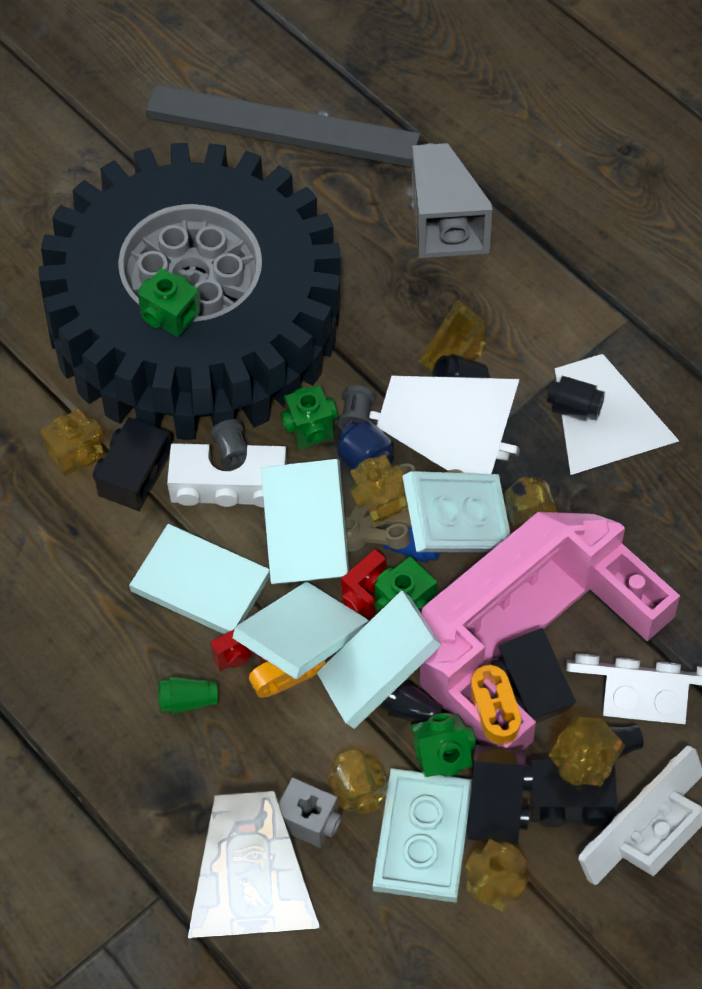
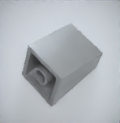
[412,143,492,258]

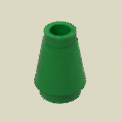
[158,676,218,716]

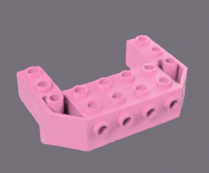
[419,512,680,750]

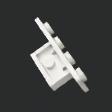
[565,653,702,724]
[578,745,702,885]

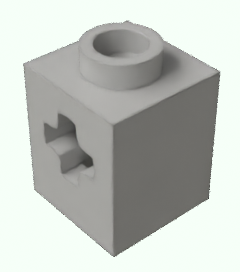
[279,778,342,848]

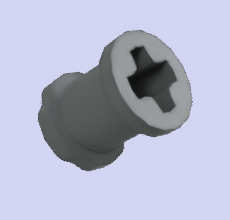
[337,385,375,430]
[210,419,247,470]

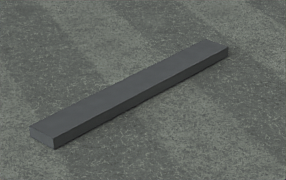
[146,84,420,167]

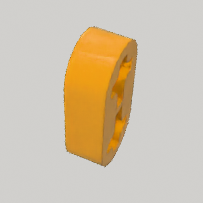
[248,660,326,698]
[470,665,521,745]

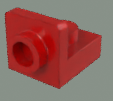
[341,549,386,620]
[210,630,267,672]

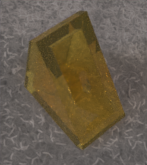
[419,301,487,372]

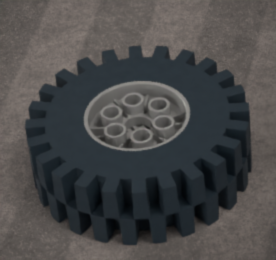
[39,143,341,440]

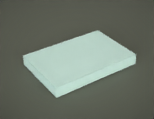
[261,459,350,585]
[402,471,511,552]
[129,524,270,634]
[232,581,369,679]
[317,590,442,729]
[373,768,472,903]

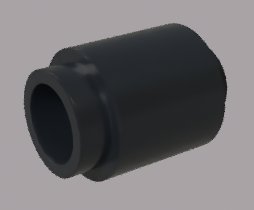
[433,354,490,378]
[547,376,606,422]

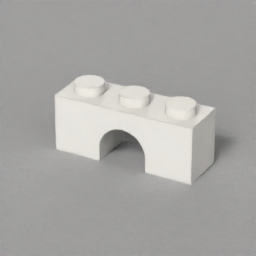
[167,444,287,508]

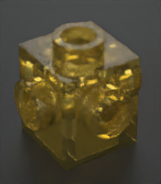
[40,408,103,476]
[349,455,408,524]
[548,716,625,786]
[464,839,529,912]

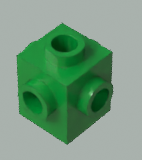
[138,268,201,338]
[280,385,338,450]
[375,556,437,614]
[410,713,477,778]

